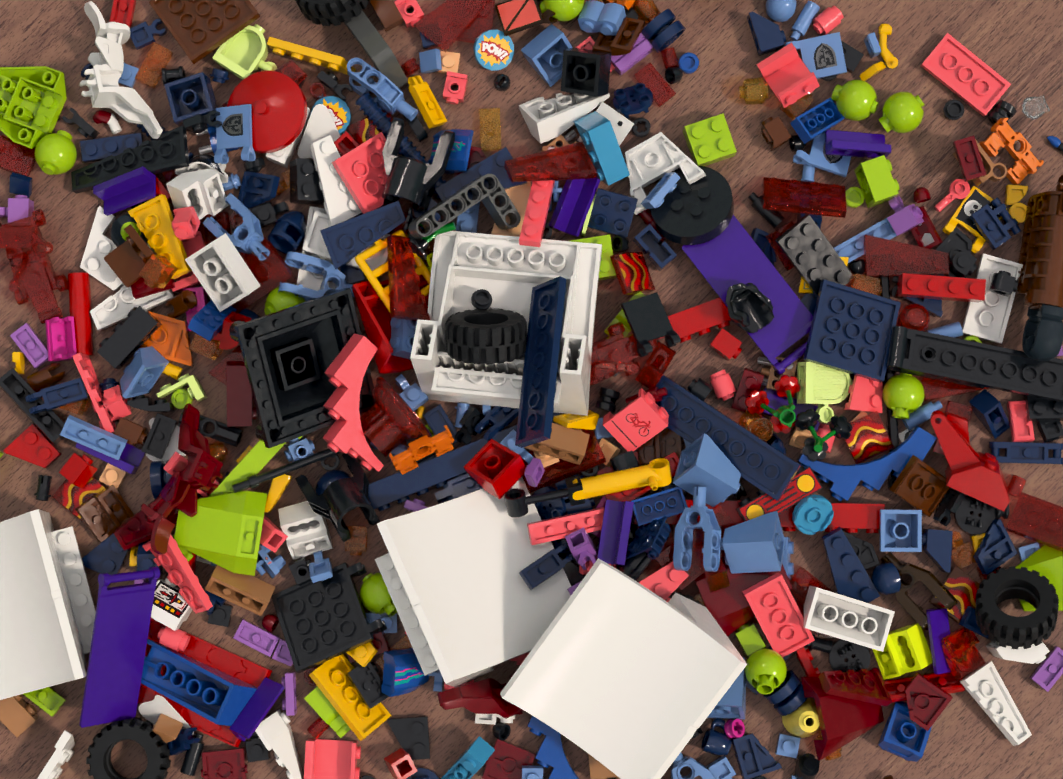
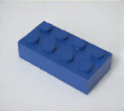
[790,97,845,144]
[188,300,237,341]
[630,487,688,527]

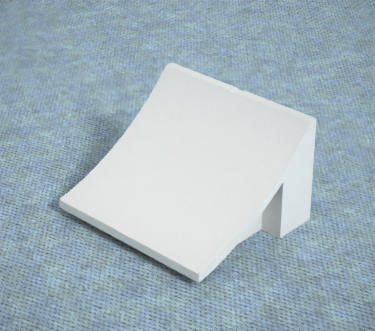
[410,231,602,416]
[375,482,571,687]
[0,509,96,700]
[500,558,747,779]

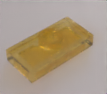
[479,108,501,151]

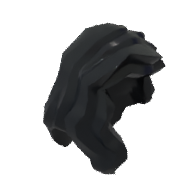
[725,283,774,334]

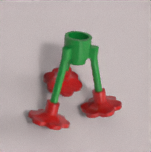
[745,375,800,434]

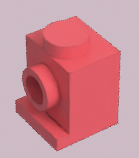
[394,0,425,28]
[443,71,468,105]
[172,206,200,240]
[103,385,132,422]

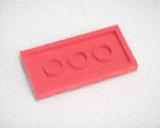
[921,33,1011,117]
[742,571,815,657]

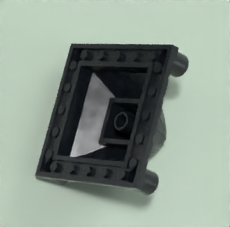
[229,288,379,448]

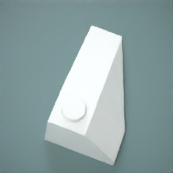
[519,93,610,144]
[255,709,304,779]

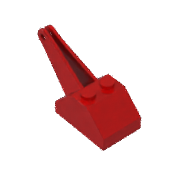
[930,410,1010,511]

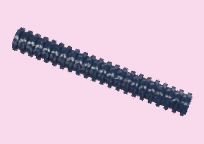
[355,92,447,202]

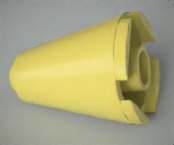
[782,698,820,738]

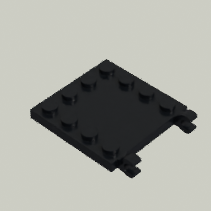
[271,562,387,673]

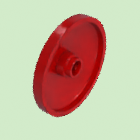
[227,71,307,153]

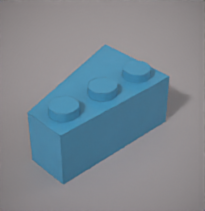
[573,111,630,186]

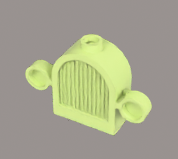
[212,24,278,80]
[797,362,853,423]

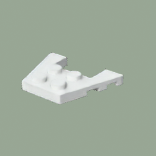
[625,132,706,215]
[80,206,154,291]
[37,730,75,779]

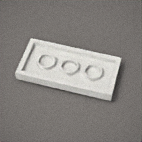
[302,211,392,276]
[962,253,1023,344]

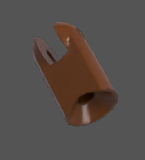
[164,290,197,318]
[27,362,65,393]

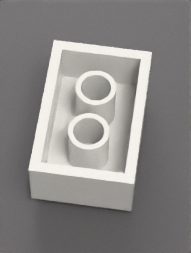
[185,233,261,312]

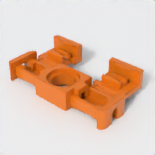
[979,118,1044,185]
[389,425,454,475]

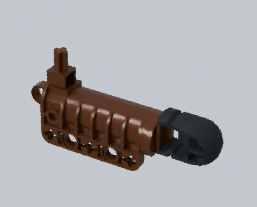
[1015,174,1063,361]

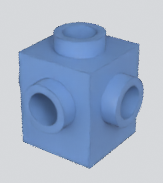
[284,436,315,462]

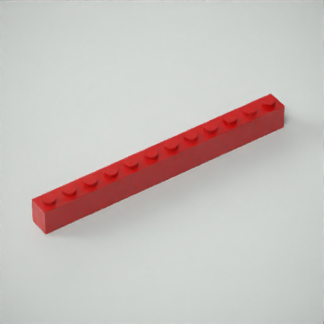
[633,499,885,533]

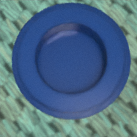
[678,52,699,74]

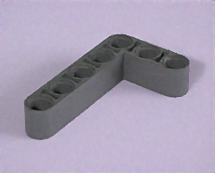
[344,10,408,88]
[409,174,520,239]

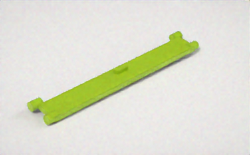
[172,435,304,562]

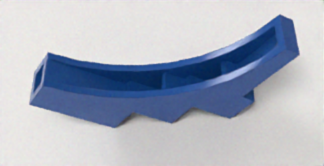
[798,426,937,501]
[527,715,579,779]

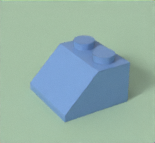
[521,24,573,87]
[120,346,169,399]
[880,509,922,552]

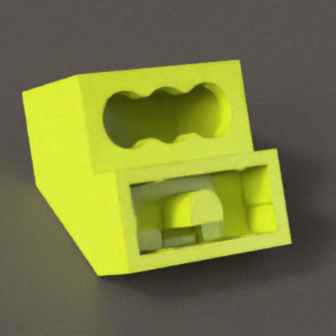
[872,623,933,680]

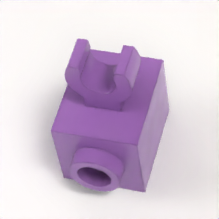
[0,195,34,226]
[887,196,924,236]
[565,527,597,570]

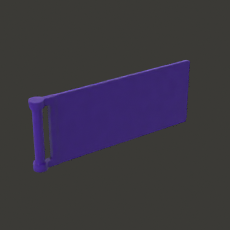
[682,215,813,375]
[79,566,160,728]

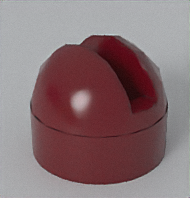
[913,187,931,203]
[262,614,279,632]

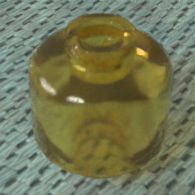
[739,77,769,105]

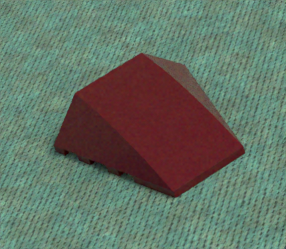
[692,557,792,637]
[801,677,884,760]

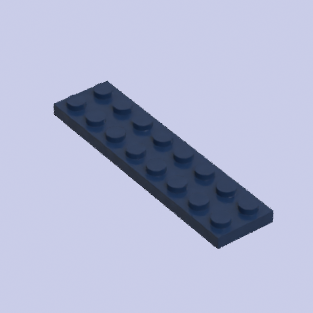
[515,276,566,448]
[655,375,801,501]

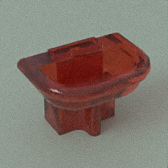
[360,376,432,457]

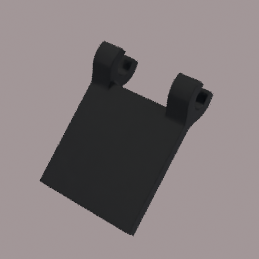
[621,292,681,358]

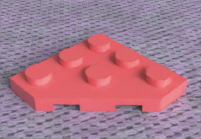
[332,132,388,214]

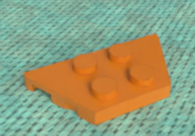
[140,311,193,367]

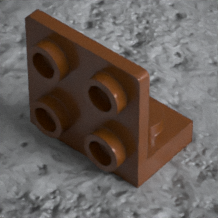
[104,224,160,288]

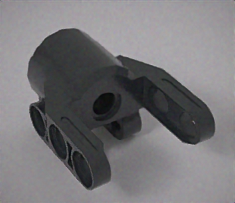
[382,117,455,212]
[295,453,380,542]

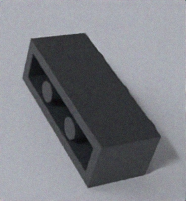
[97,306,162,369]

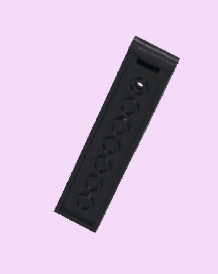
[887,326,1063,403]

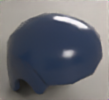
[872,563,901,595]

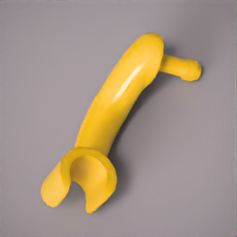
[878,24,898,69]

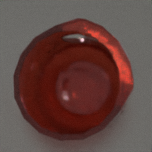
[897,304,930,332]

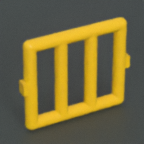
[355,230,431,316]

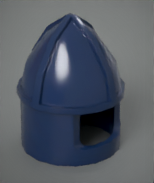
[268,211,306,254]

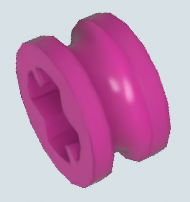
[724,719,745,739]

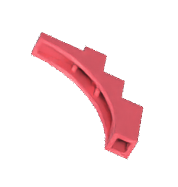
[323,333,384,472]
[163,452,288,553]

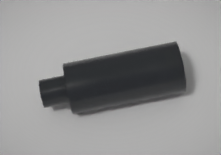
[748,192,784,228]
[180,732,205,776]

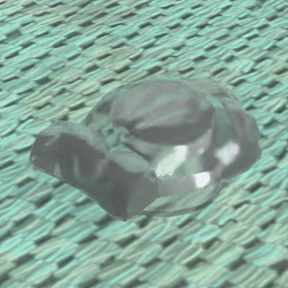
[1022,95,1050,120]

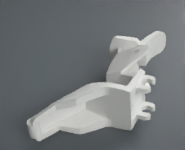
[79,1,163,139]

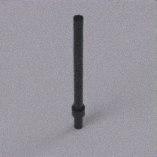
[232,448,341,493]

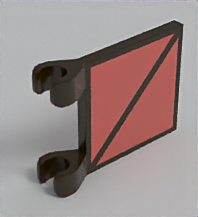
[495,0,558,36]

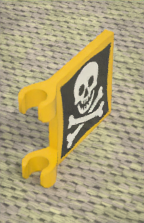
[942,186,1007,254]

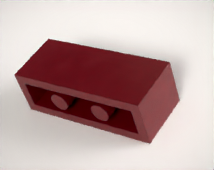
[226,361,257,427]

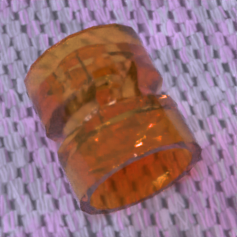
[738,411,774,442]

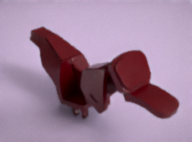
[141,403,223,555]
[437,674,523,719]

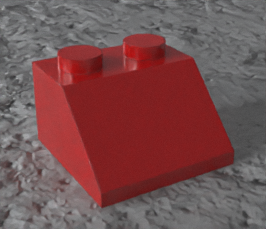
[464,439,526,499]

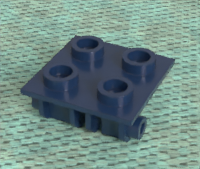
[588,188,638,237]
[625,516,671,560]

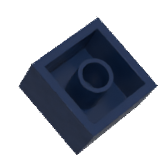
[164,72,218,127]

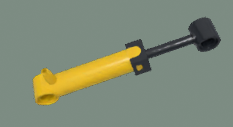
[504,458,672,518]

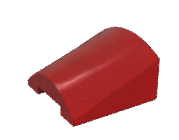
[351,269,429,373]

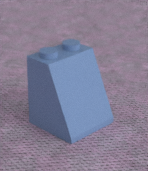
[673,433,741,507]
[721,511,785,574]
[707,658,746,720]

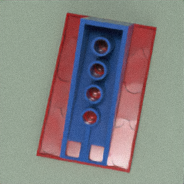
[138,618,272,747]

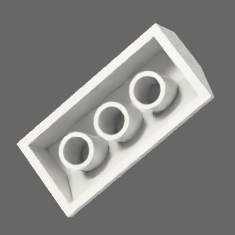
[803,586,895,652]

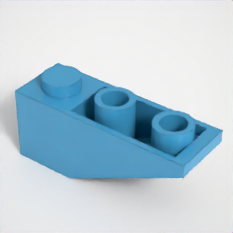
[441,736,495,779]

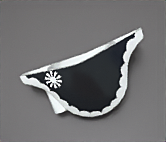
[175,154,228,184]

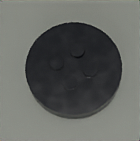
[650,166,734,245]

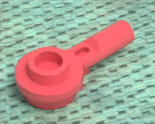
[934,179,970,212]

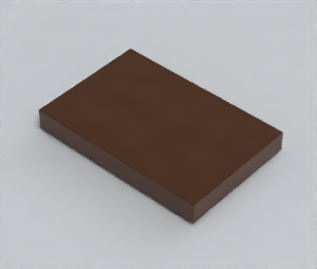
[889,455,950,518]

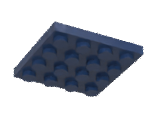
[804,279,901,382]

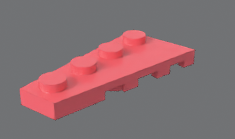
[72,353,116,433]
[844,375,883,414]
[142,534,213,614]
[638,561,689,600]

